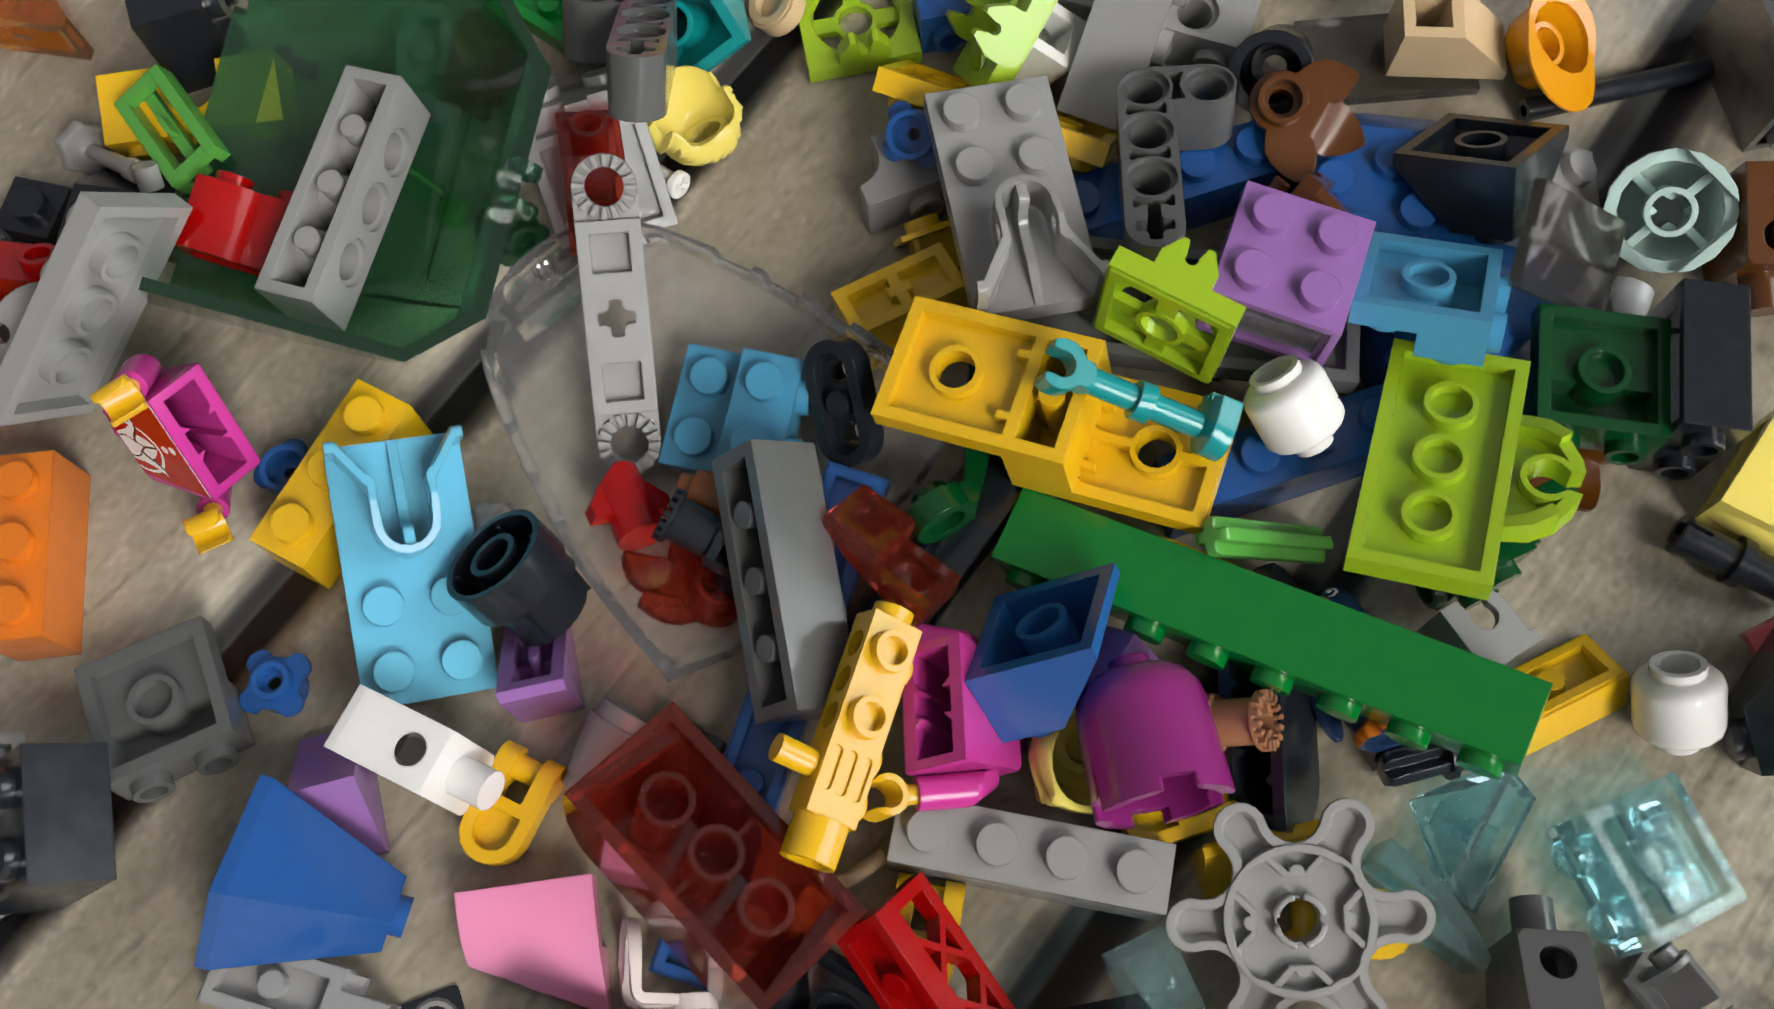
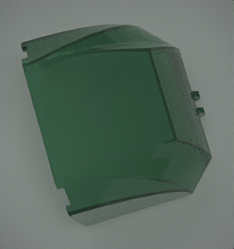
[138,0,552,363]

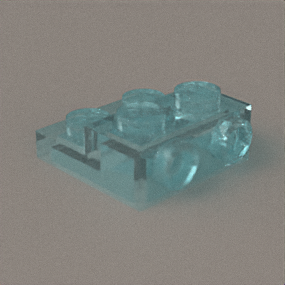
[1547,771,1749,959]

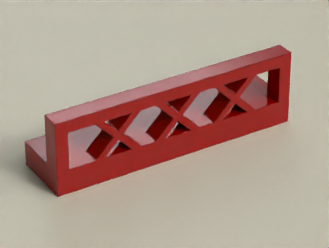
[832,871,1016,1009]

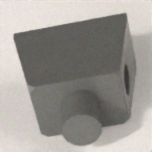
[1485,894,1605,1009]

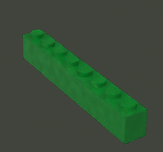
[991,488,1553,780]

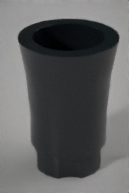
[1228,24,1314,114]

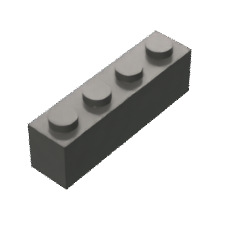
[711,439,850,725]

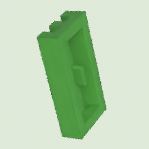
[114,63,231,195]

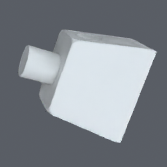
[324,684,505,816]

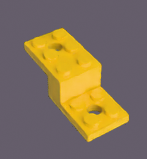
[870,295,1241,534]

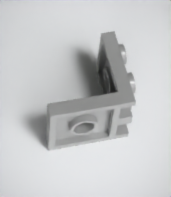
[514,63,678,258]

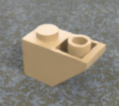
[1383,0,1507,80]

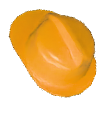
[1504,0,1596,113]

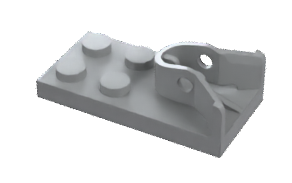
[924,75,1109,320]
[0,191,193,427]

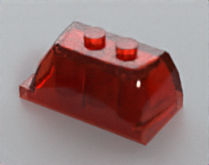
[562,701,867,1009]

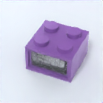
[1196,181,1376,367]

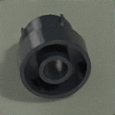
[446,509,591,646]

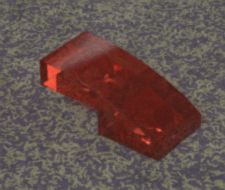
[822,484,962,628]

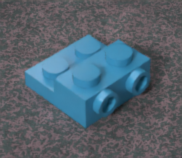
[1348,231,1513,367]
[658,343,812,474]

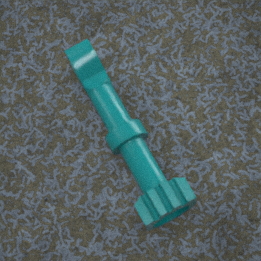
[1035,338,1244,461]

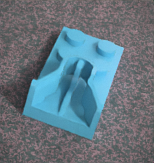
[322,425,498,705]

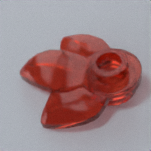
[621,542,738,628]

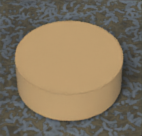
[748,0,806,37]

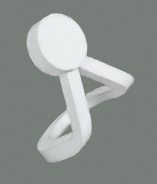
[618,917,719,1009]

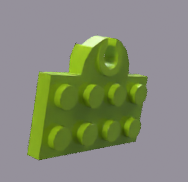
[1343,338,1586,601]

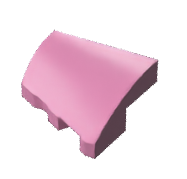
[454,874,612,1009]

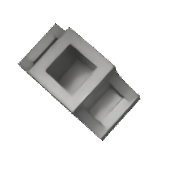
[860,128,946,234]

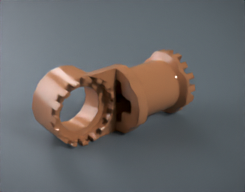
[1206,689,1284,752]

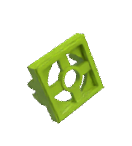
[798,0,922,83]
[945,0,1058,86]
[1092,237,1247,384]

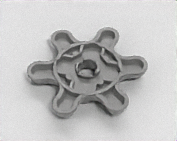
[1165,797,1436,1009]

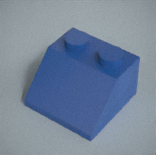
[964,562,1120,743]

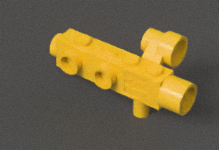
[768,601,922,873]

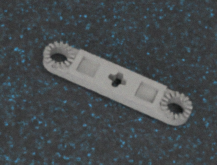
[571,153,661,473]

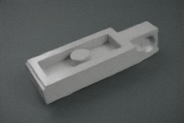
[196,959,402,1009]

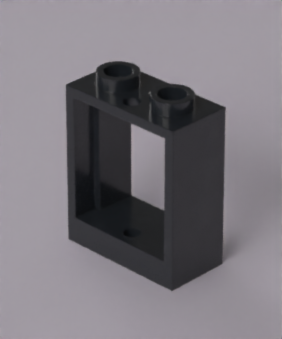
[1629,278,1753,481]

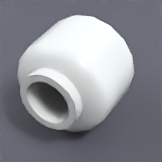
[1243,355,1345,458]
[1630,650,1728,756]

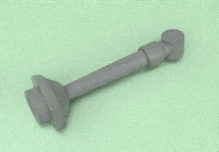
[54,120,165,193]

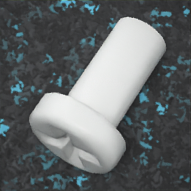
[660,164,690,199]

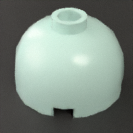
[1603,147,1740,274]

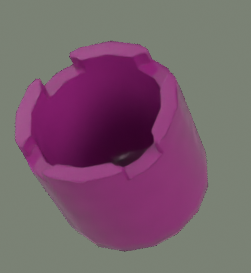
[1076,653,1235,829]

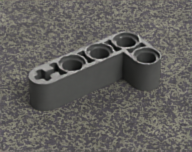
[562,0,677,123]
[1116,64,1237,262]

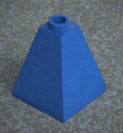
[194,774,414,970]

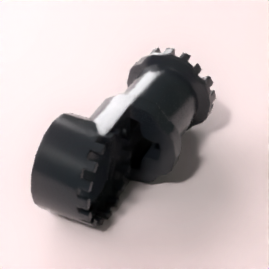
[651,487,734,600]

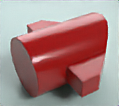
[584,460,671,552]

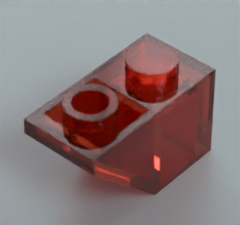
[555,110,626,256]

